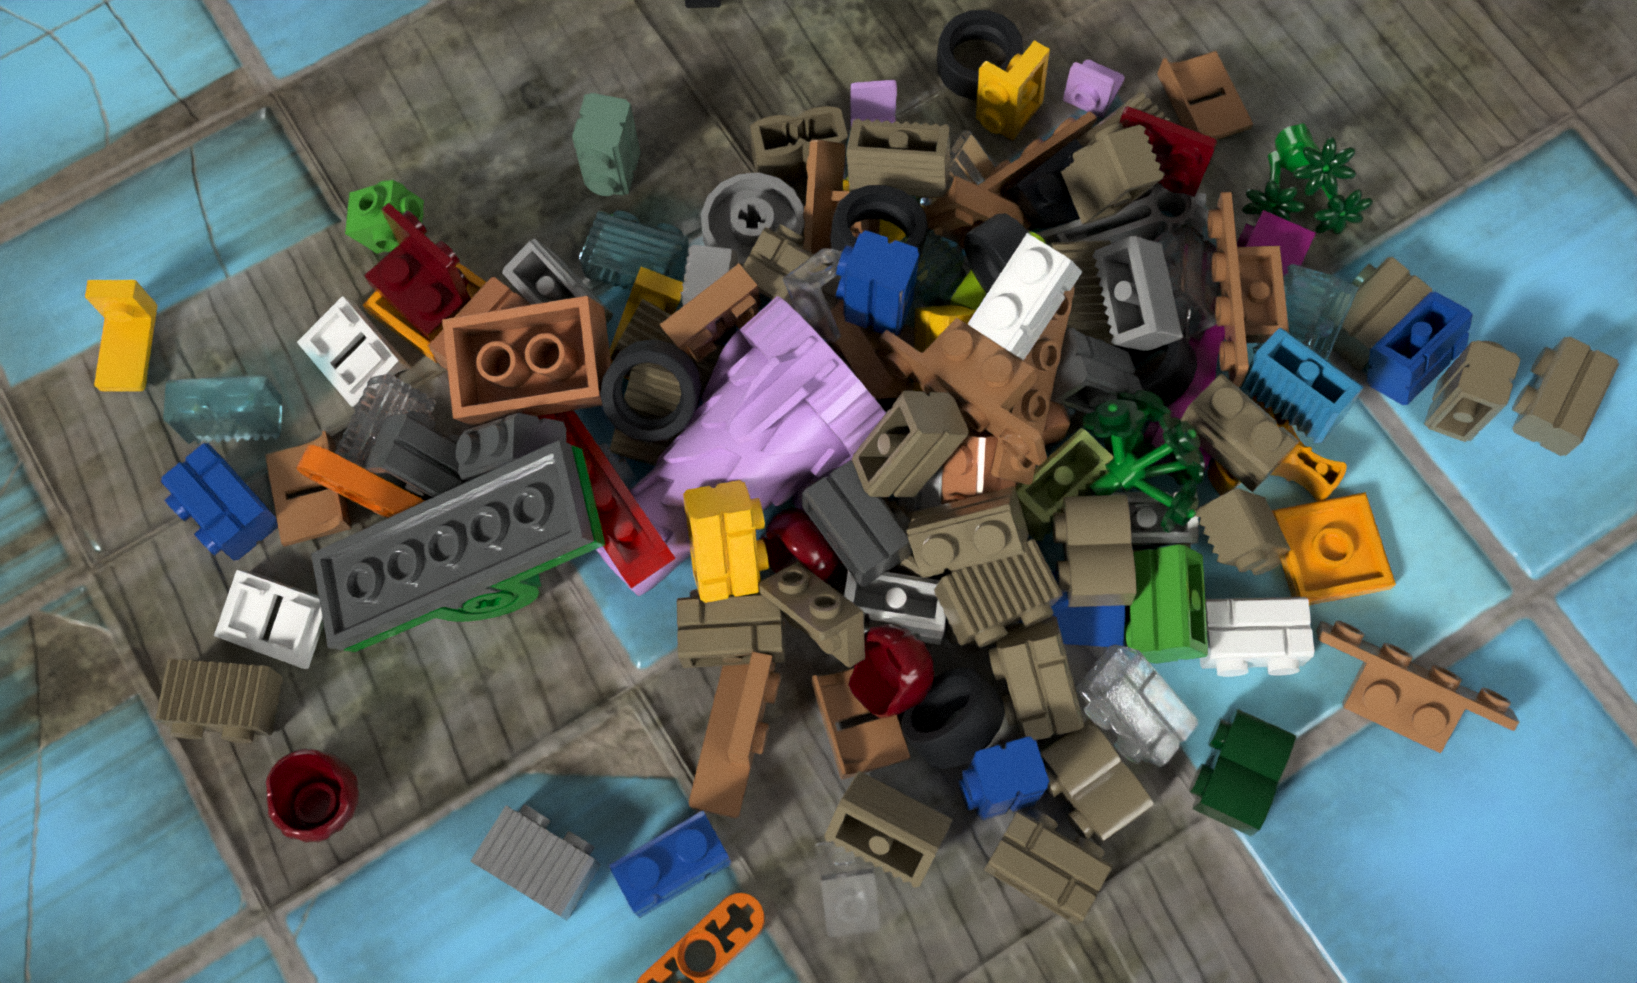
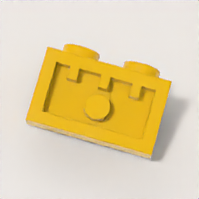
[976,40,1050,141]

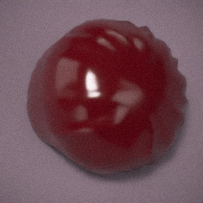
[758,508,842,584]
[848,624,934,718]
[266,748,360,843]

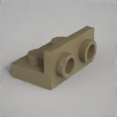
[759,562,865,668]

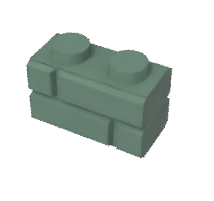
[572,93,641,196]

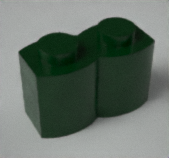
[1189,709,1296,836]

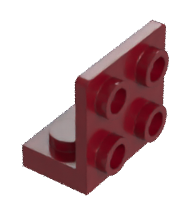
[1119,106,1218,197]
[364,203,471,342]

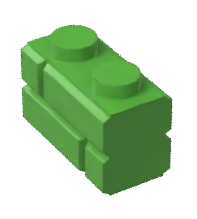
[1124,544,1208,664]

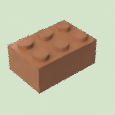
[442,296,611,426]

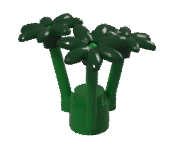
[1242,123,1373,235]

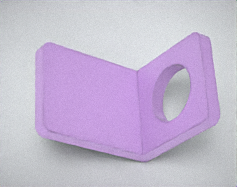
[1063,59,1125,119]
[850,80,897,127]

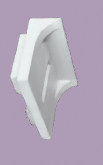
[297,296,411,409]
[214,570,324,669]

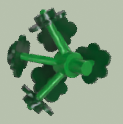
[1083,390,1205,533]

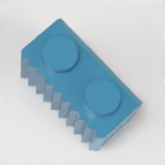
[1241,328,1364,444]

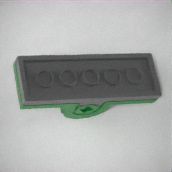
[311,440,605,652]

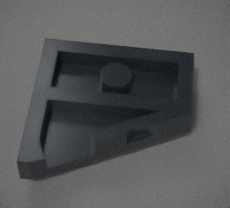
[1008,138,1083,229]

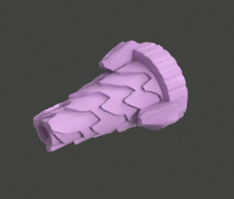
[596,296,886,596]

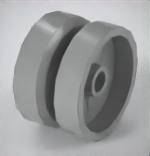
[701,173,805,294]

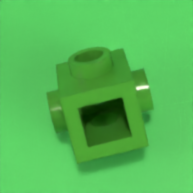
[345,180,424,254]

